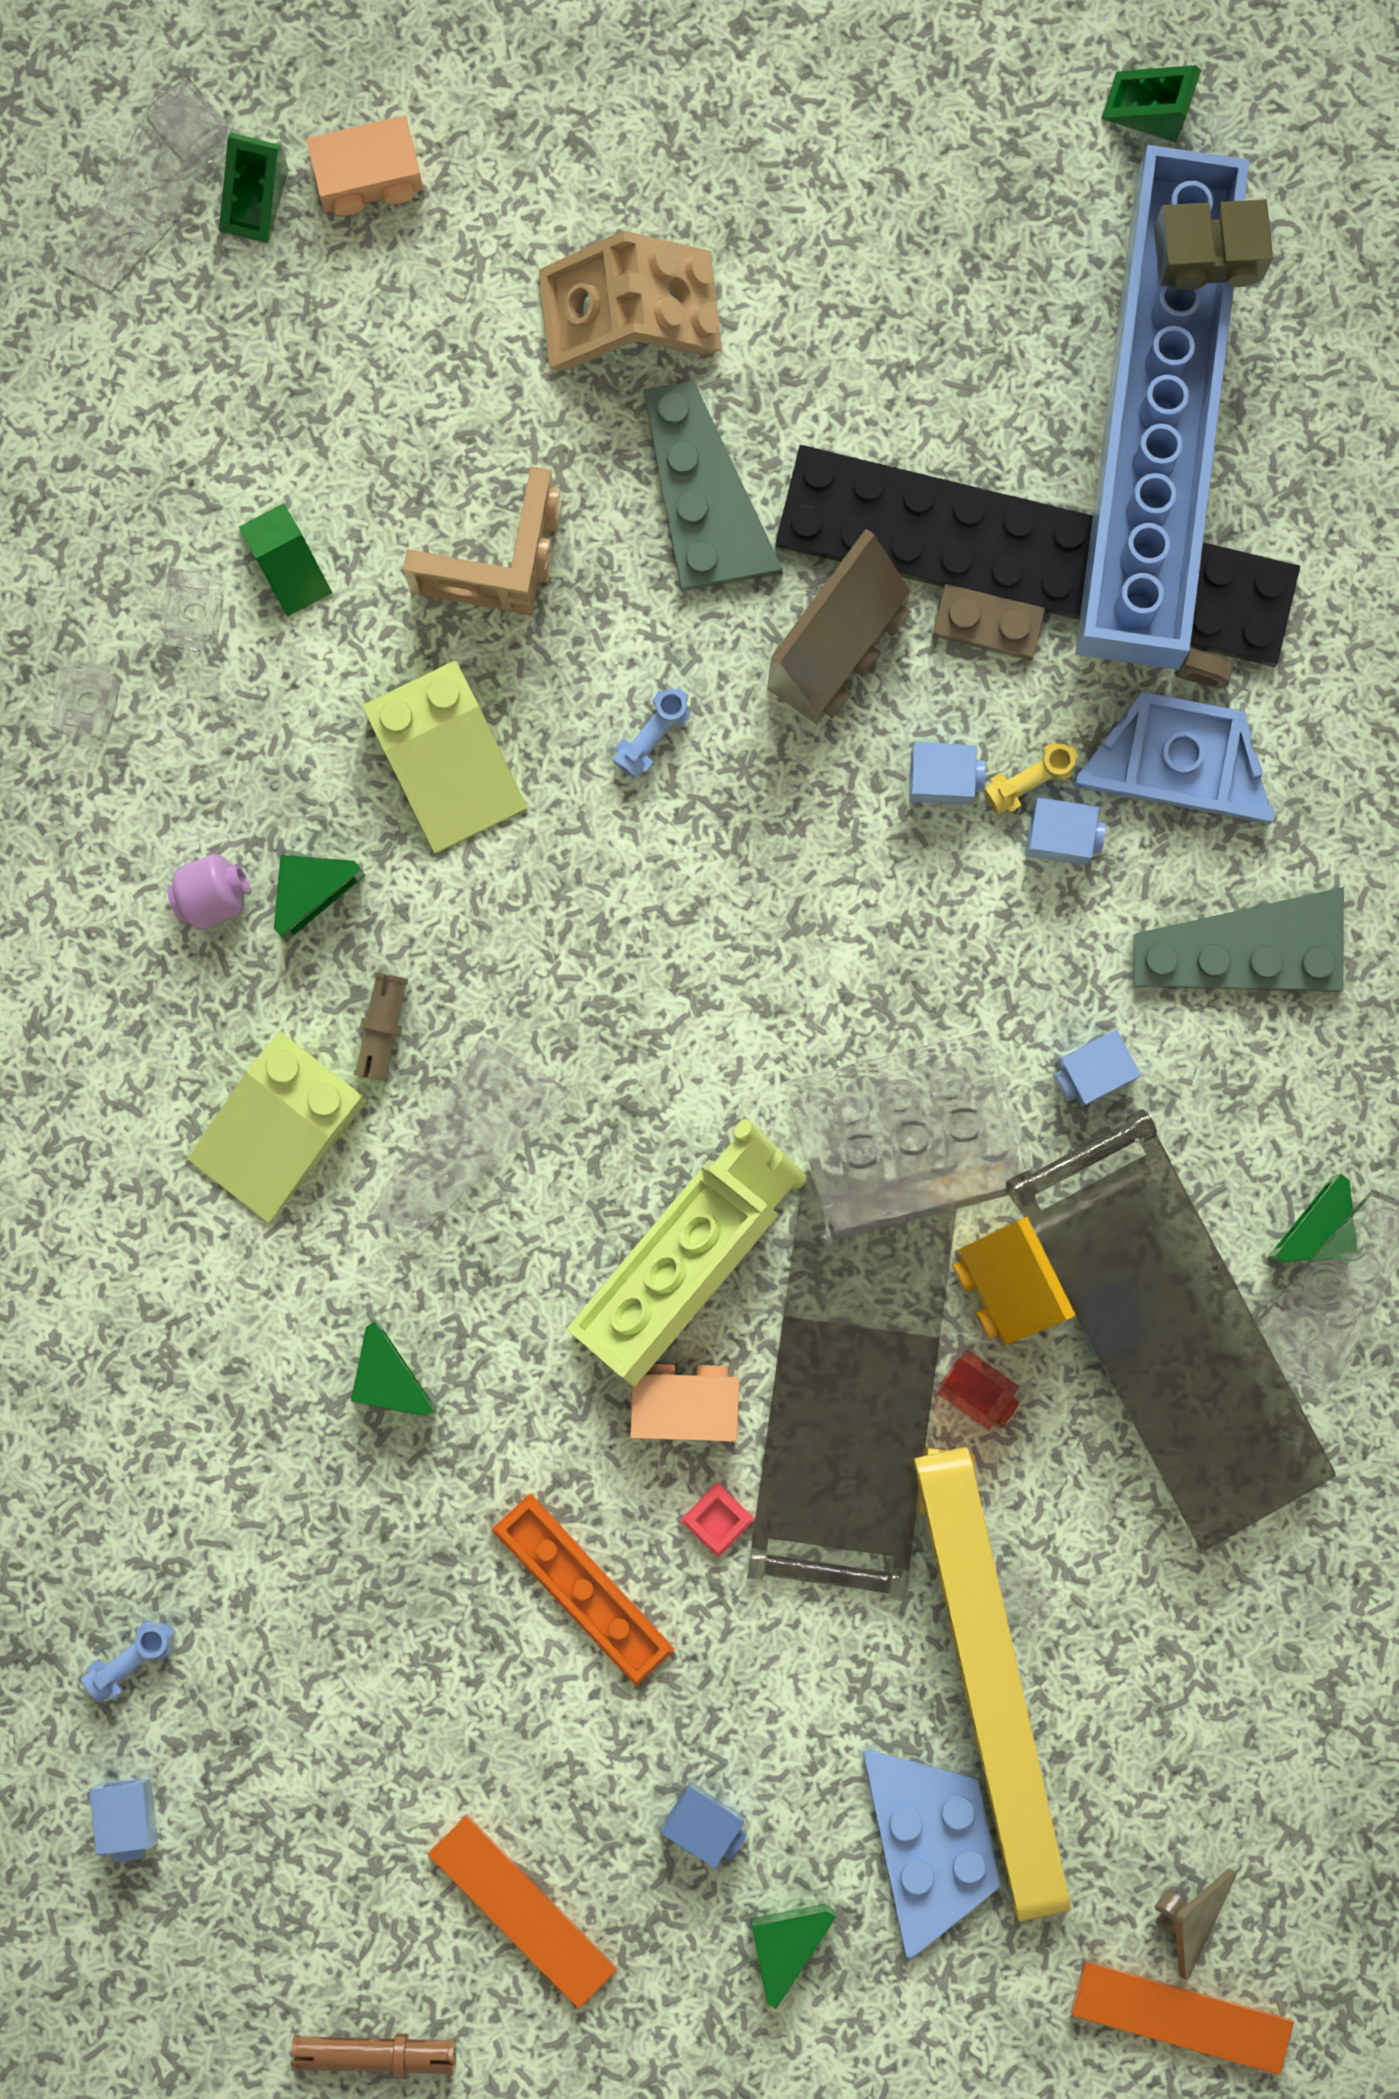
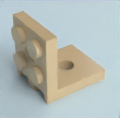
[539,231,722,370]
[403,466,563,615]

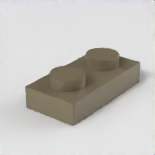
[932,584,1045,661]

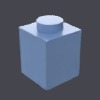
[661,1781,747,1869]

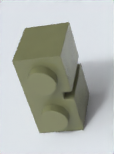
[1154,199,1273,290]

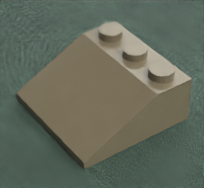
[767,529,911,724]

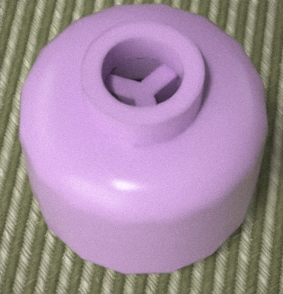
[167,854,250,930]

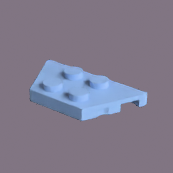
[1074,691,1275,825]
[863,1749,1001,1958]

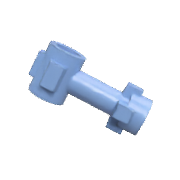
[612,688,691,779]
[81,1620,176,1703]

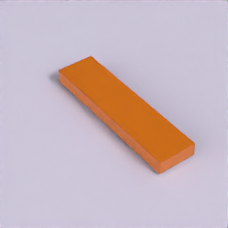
[491,1493,675,1686]
[427,1814,617,2009]
[1070,1960,1294,2075]

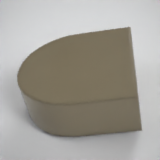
[1174,648,1234,688]

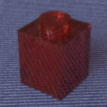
[934,1350,1020,1431]

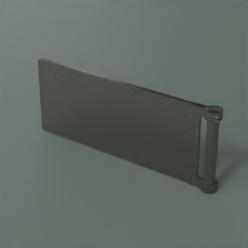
[1005,1109,1336,1550]
[747,1171,958,1601]

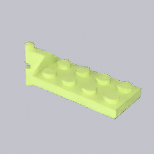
[566,1119,806,1388]

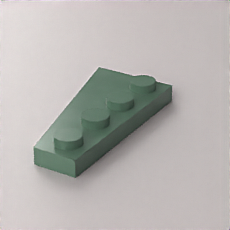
[644,381,783,592]
[1133,887,1344,992]

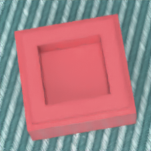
[680,1482,755,1558]

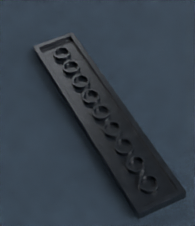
[775,444,1300,667]

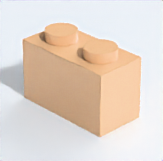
[306,115,424,216]
[630,1364,739,1442]

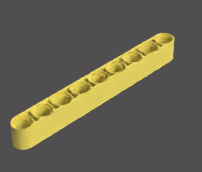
[914,1446,1071,1923]

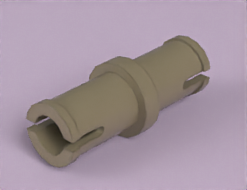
[353,972,409,1082]

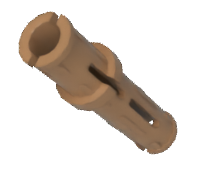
[291,2033,456,2078]

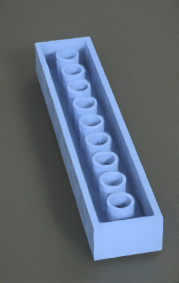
[1075,145,1249,670]

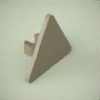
[1155,1868,1237,1980]

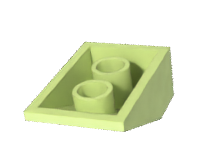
[362,660,528,854]
[187,1030,368,1224]

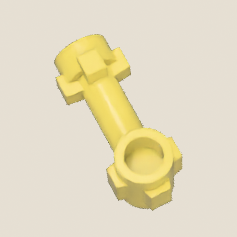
[984,742,1079,815]

